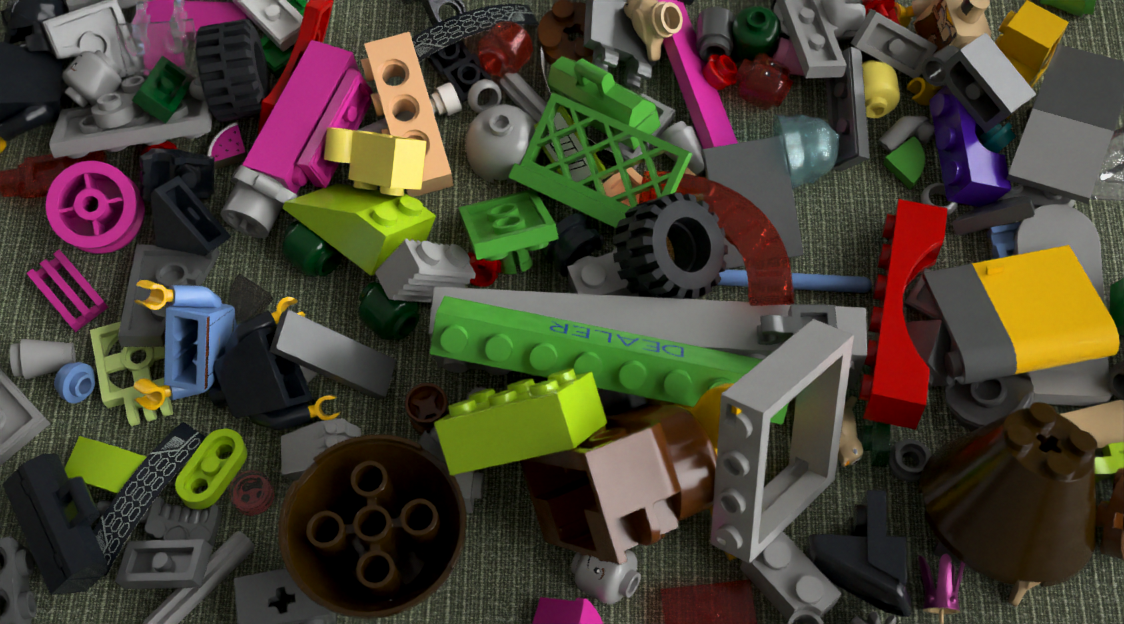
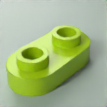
[175,428,247,509]

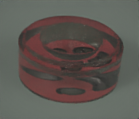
[229,470,275,516]

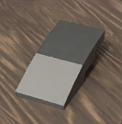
[1006,44,1124,204]

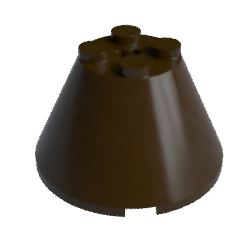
[918,402,1098,587]
[278,434,467,619]

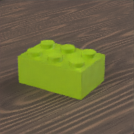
[434,368,607,476]

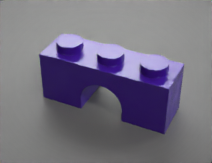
[929,85,1012,207]

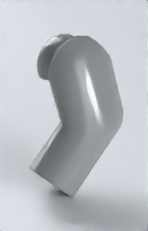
[878,116,935,153]

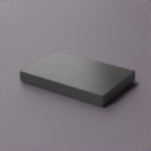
[701,135,804,269]

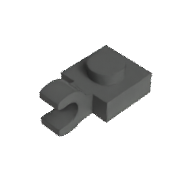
[757,304,837,345]

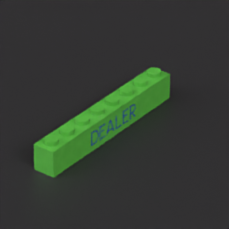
[429,296,789,425]

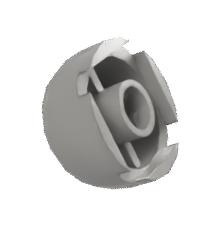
[465,104,542,184]

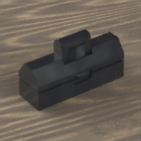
[2,453,107,595]

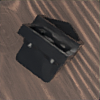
[803,490,911,617]

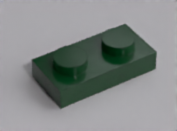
[132,55,195,124]

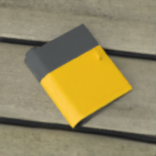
[923,245,1119,385]

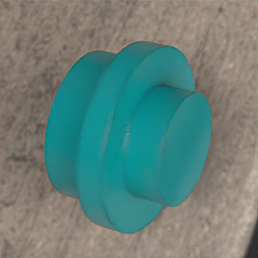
[979,122,1016,153]

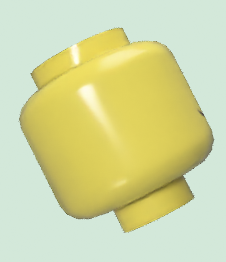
[862,60,900,118]

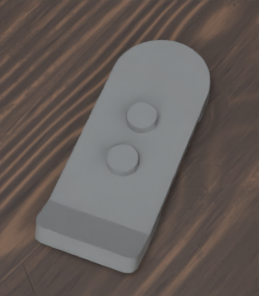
[1013,204,1113,406]

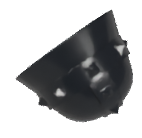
[0,0,68,52]

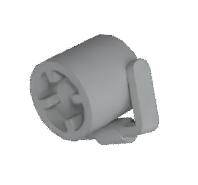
[221,165,298,238]

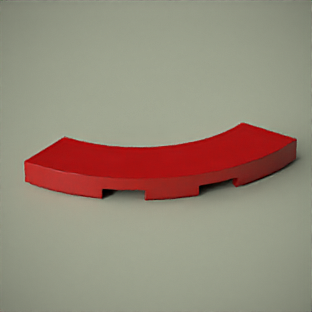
[258,0,334,135]

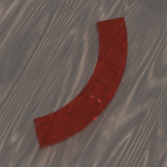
[638,171,794,306]

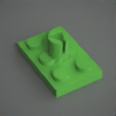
[458,189,559,274]

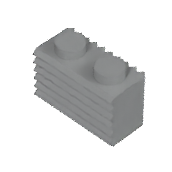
[375,238,476,303]

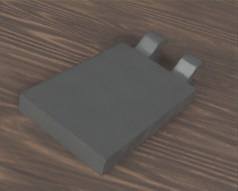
[583,0,657,89]

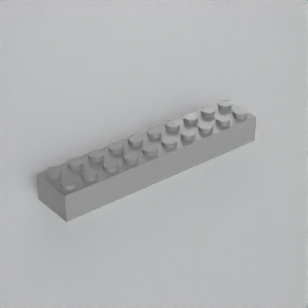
[428,287,867,389]

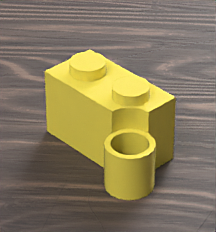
[324,127,426,196]

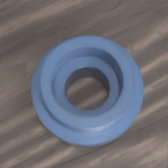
[54,362,95,404]

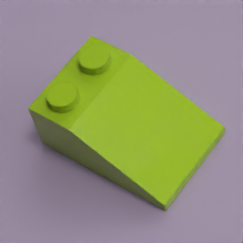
[283,184,436,276]

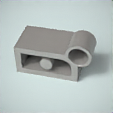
[740,531,842,624]

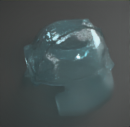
[773,114,840,191]

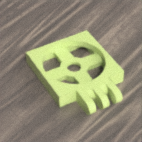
[90,321,173,426]

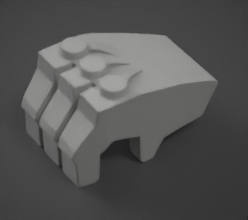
[281,419,361,480]

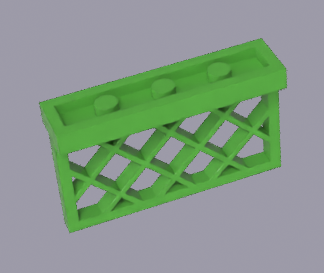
[508,92,693,228]

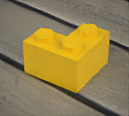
[995,0,1069,120]

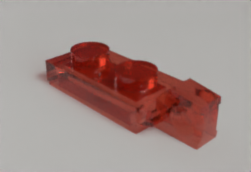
[0,150,107,199]

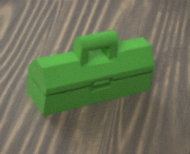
[547,56,661,150]

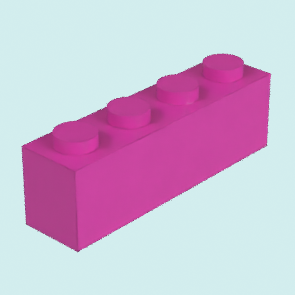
[242,40,360,194]

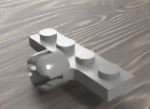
[777,0,866,78]

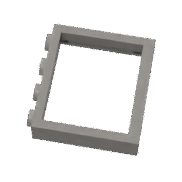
[710,319,854,564]

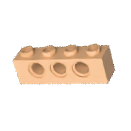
[361,32,454,197]

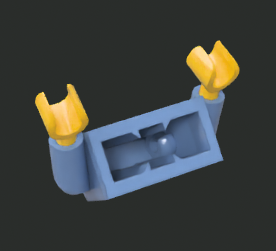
[133,280,237,410]

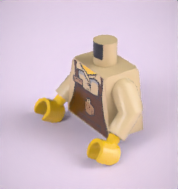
[894,0,992,105]

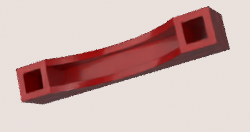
[858,199,948,430]

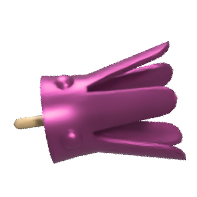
[918,554,965,624]

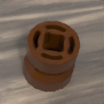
[405,383,450,435]

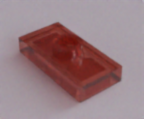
[660,579,757,624]

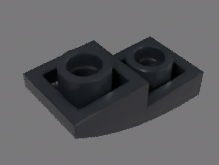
[426,39,494,103]

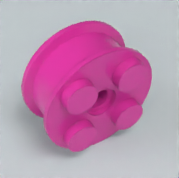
[46,161,145,254]

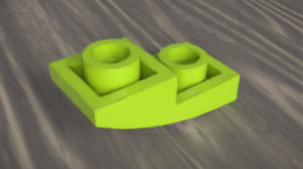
[65,436,147,495]

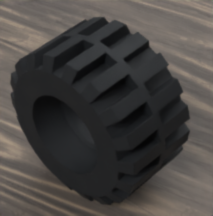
[196,19,271,122]
[613,192,728,299]

